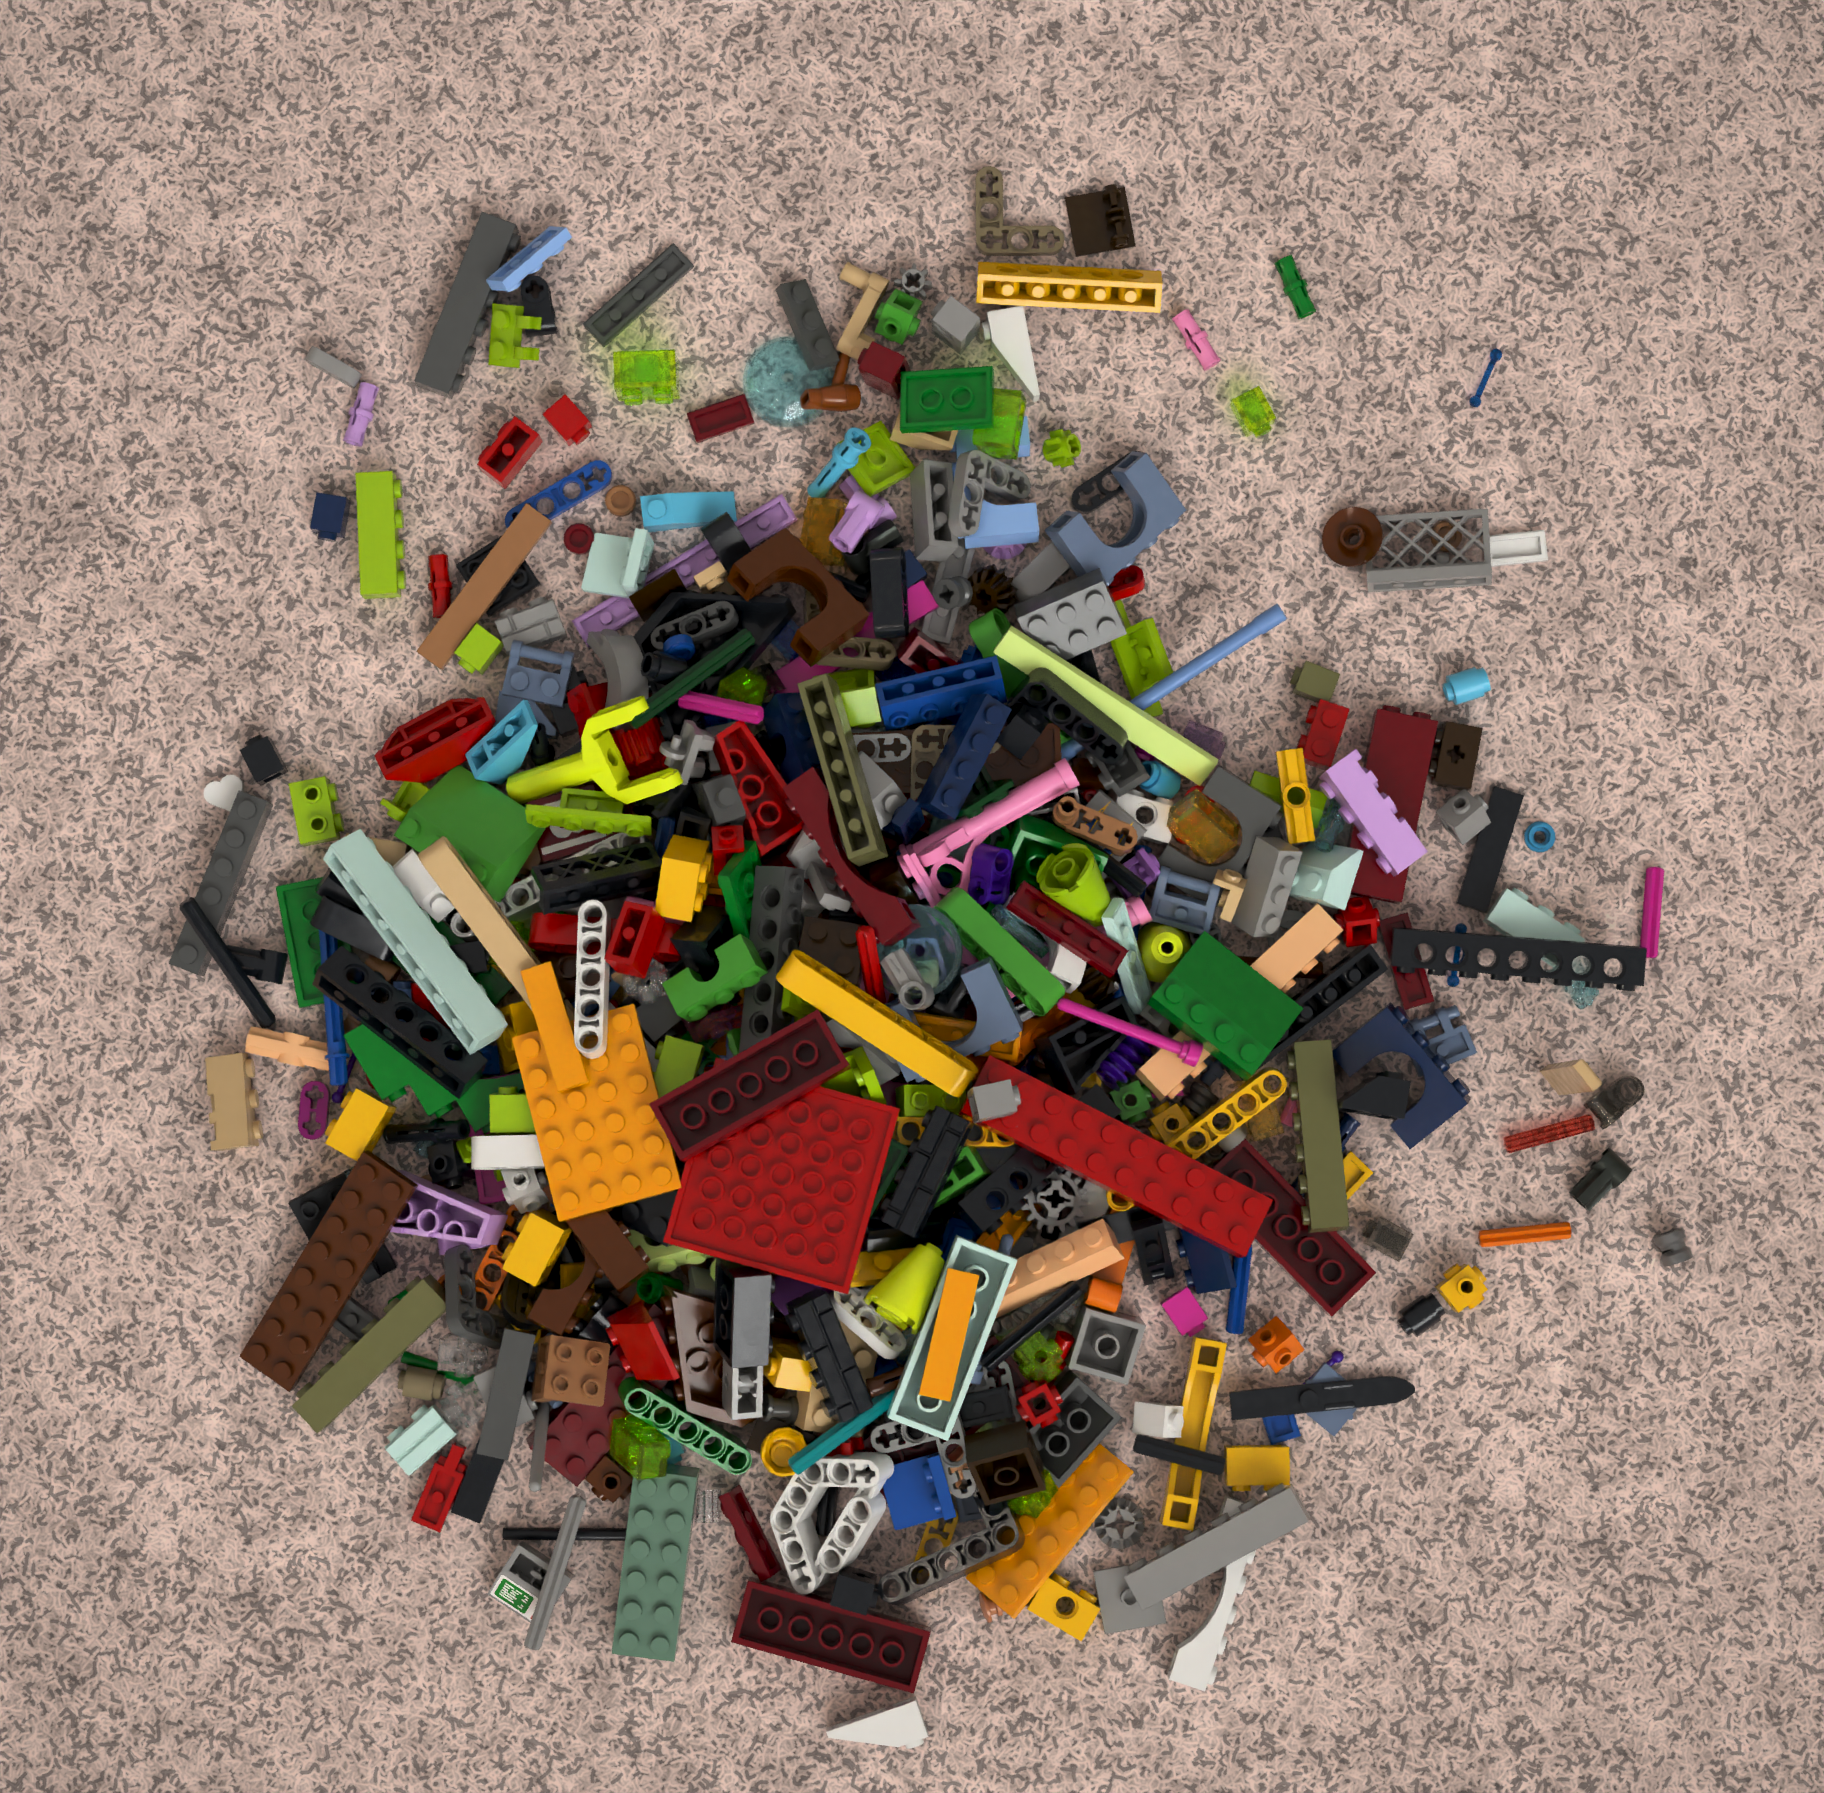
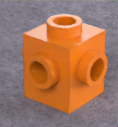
[1248,1316,1305,1374]

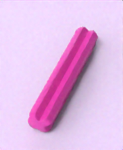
[678,691,764,724]
[1640,867,1664,958]

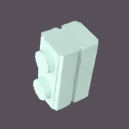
[384,1404,459,1476]

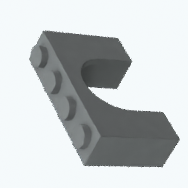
[1158,765,1283,907]

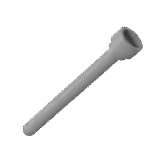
[529,1402,550,1492]

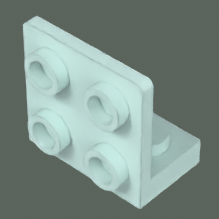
[581,528,654,599]

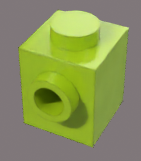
[454,623,504,675]

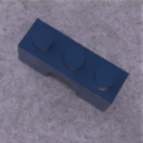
[763,693,822,785]

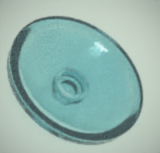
[743,337,834,427]
[876,904,962,999]

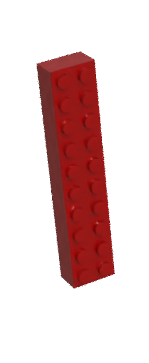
[958,1055,1273,1258]

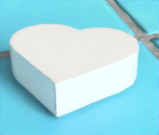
[203,775,244,812]

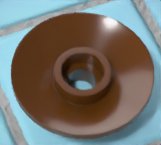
[1322,507,1383,567]

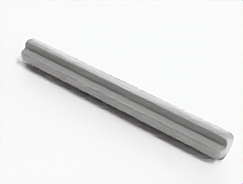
[524,1495,586,1650]

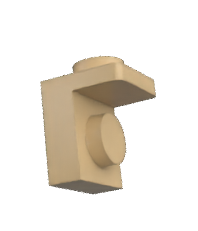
[693,561,736,595]
[1213,869,1247,922]

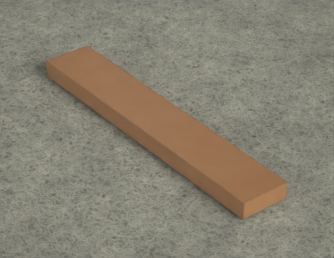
[416,503,552,670]

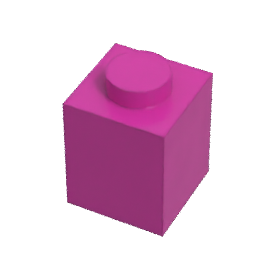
[1160,1286,1208,1337]

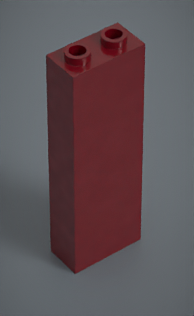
[1347,705,1438,904]

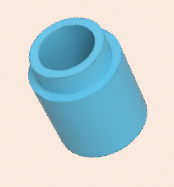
[1442,667,1491,705]

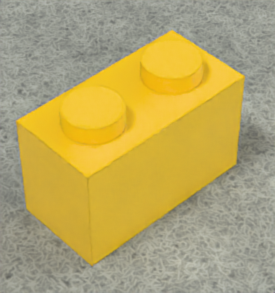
[1224,1445,1290,1491]

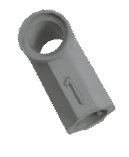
[880,948,934,1010]

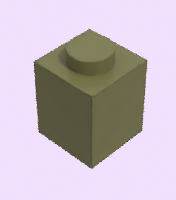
[1290,661,1340,702]

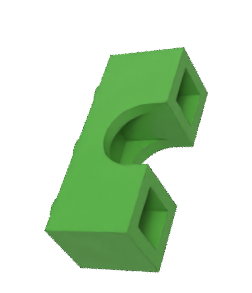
[662,934,768,1022]

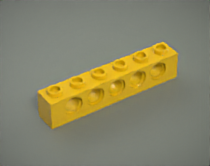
[976,262,1163,313]

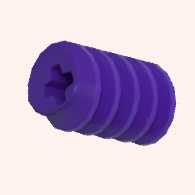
[1095,1024,1160,1091]

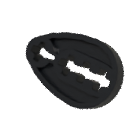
[500,1264,561,1331]

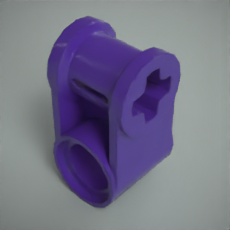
[968,843,1014,905]

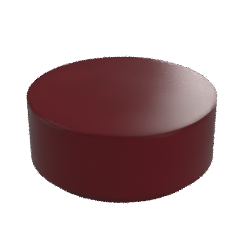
[564,523,594,555]

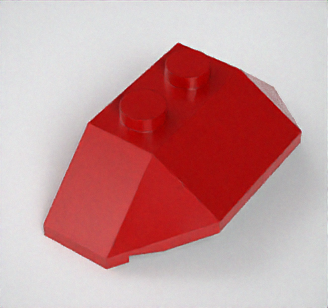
[374,697,496,783]

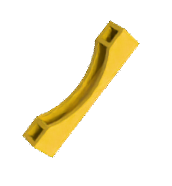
[1160,1336,1227,1531]

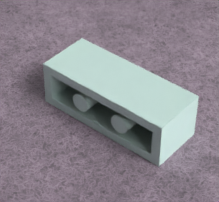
[1483,888,1586,968]

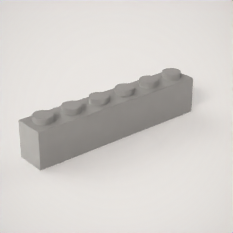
[1124,1483,1310,1611]

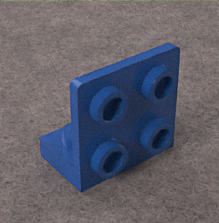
[883,1452,957,1530]

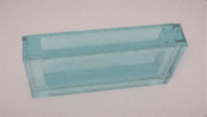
[990,904,1049,959]

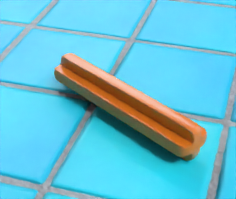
[1478,1222,1571,1247]

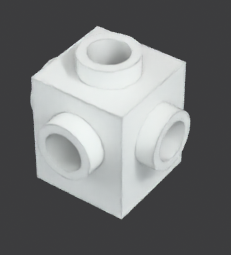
[501,1169,549,1214]

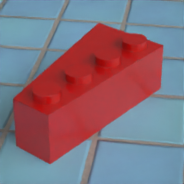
[713,720,804,859]

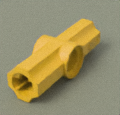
[1275,748,1315,844]

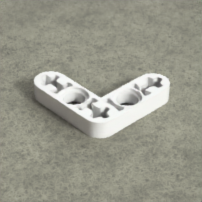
[829,1285,906,1360]

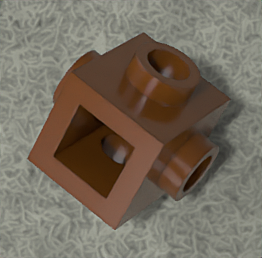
[585,1451,634,1503]

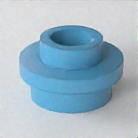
[1524,821,1555,853]

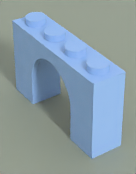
[950,416,1039,549]

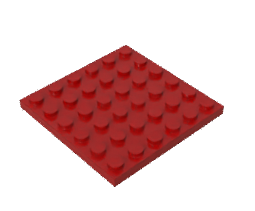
[663,1057,900,1294]

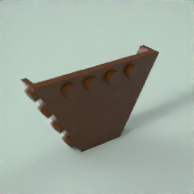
[660,1285,800,1428]

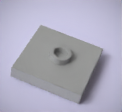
[1093,1561,1166,1634]

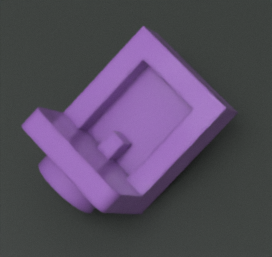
[1111,847,1160,899]

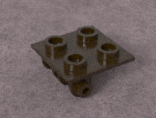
[1065,184,1136,257]

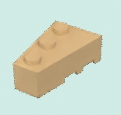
[205,1053,263,1151]

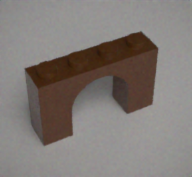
[726,527,870,667]

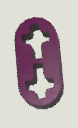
[298,1081,330,1140]

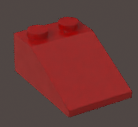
[605,1301,680,1380]

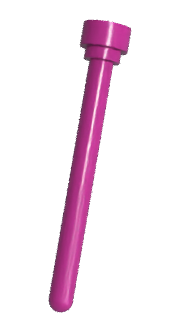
[1057,998,1203,1067]

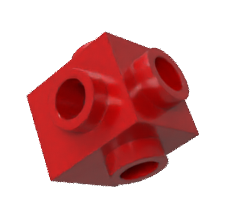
[1333,897,1380,947]
[1015,1380,1063,1428]

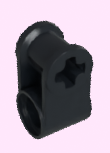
[521,276,558,338]

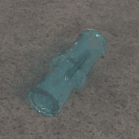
[1314,797,1345,853]

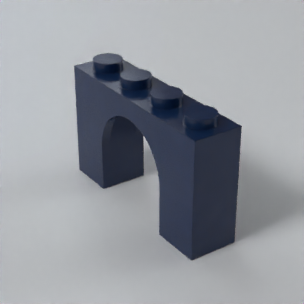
[1332,1002,1471,1149]

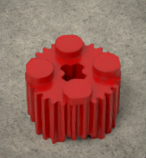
[611,718,669,781]

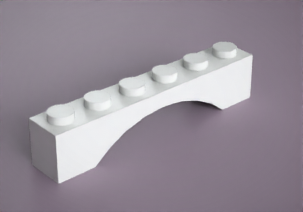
[1167,1496,1256,1691]

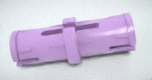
[343,382,379,447]

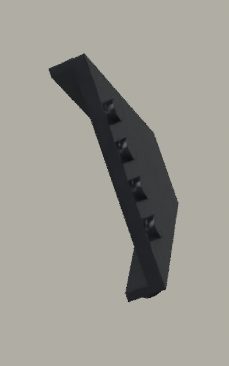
[633,590,797,742]

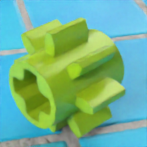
[1043,428,1081,468]

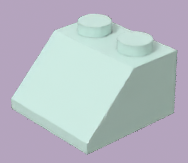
[1289,841,1364,910]

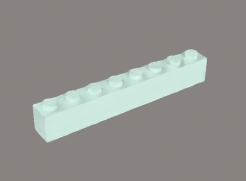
[323,829,508,1055]

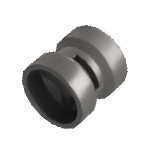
[1653,1227,1693,1267]

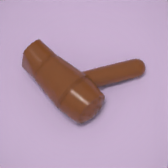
[800,352,861,412]

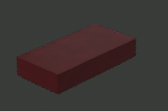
[687,394,755,443]

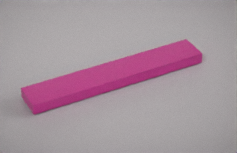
[766,580,939,694]

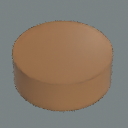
[605,485,636,517]
[1430,520,1462,552]

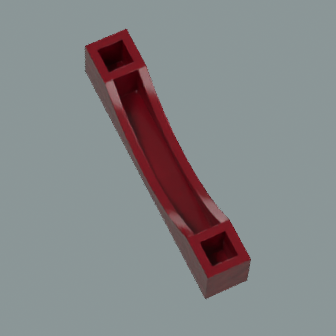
[783,767,921,947]

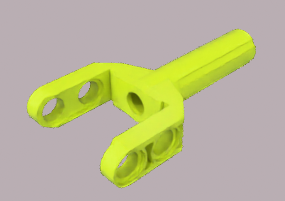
[506,695,683,804]

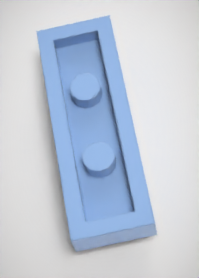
[486,226,572,292]

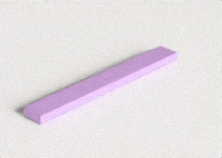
[572,494,798,648]

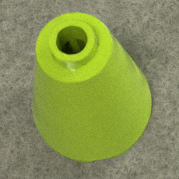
[1036,843,1111,927]

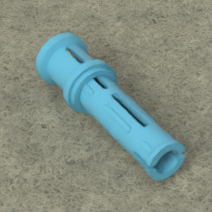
[807,427,871,501]

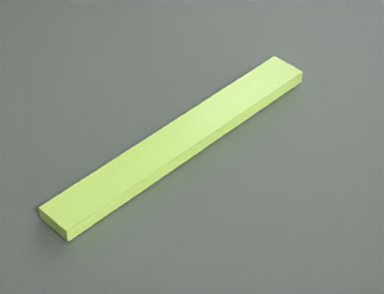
[993,625,1219,786]

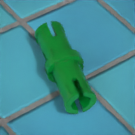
[1274,255,1316,319]

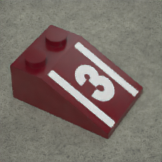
[525,782,633,863]

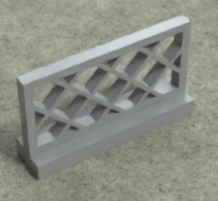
[1366,509,1492,592]

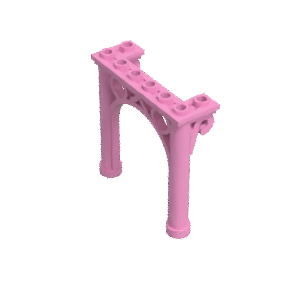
[897,758,1152,998]

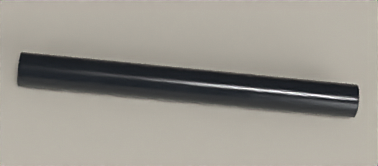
[502,1528,627,1541]

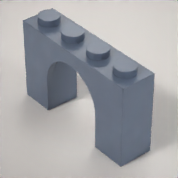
[1044,451,1186,586]
[884,956,1023,1082]

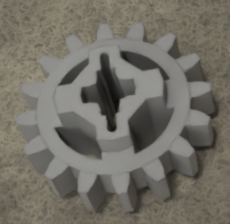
[1020,1166,1088,1234]

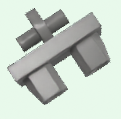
[659,720,715,785]

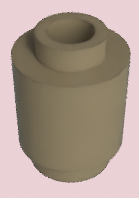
[398,1365,446,1401]

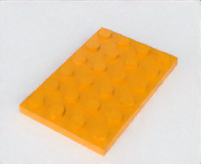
[512,1004,682,1222]

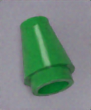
[636,1272,683,1304]

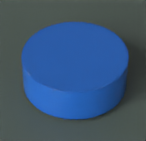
[663,634,696,661]

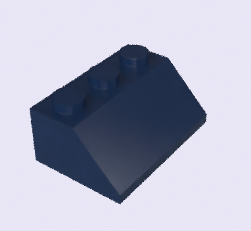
[1175,1226,1237,1294]

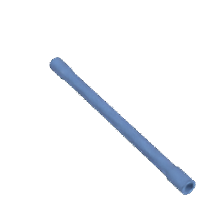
[1061,603,1287,761]

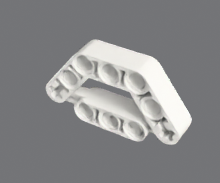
[770,1451,894,1594]

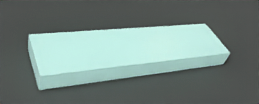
[1101,898,1152,1014]

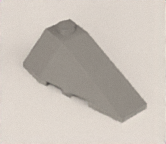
[786,751,908,880]

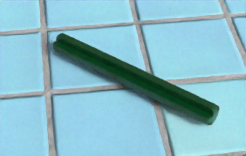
[628,629,755,729]

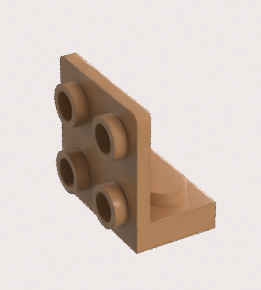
[531,1335,610,1407]

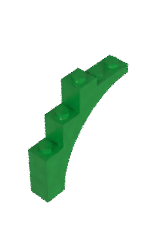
[343,1024,525,1134]

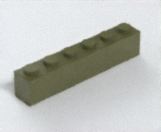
[797,673,888,867]
[1286,1039,1349,1233]
[292,1274,446,1434]

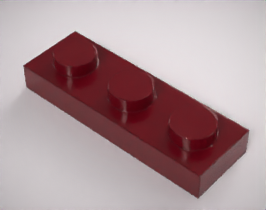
[1378,912,1434,1010]
[718,1485,782,1582]

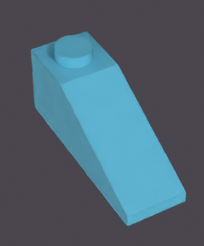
[640,491,737,532]
[465,699,538,785]

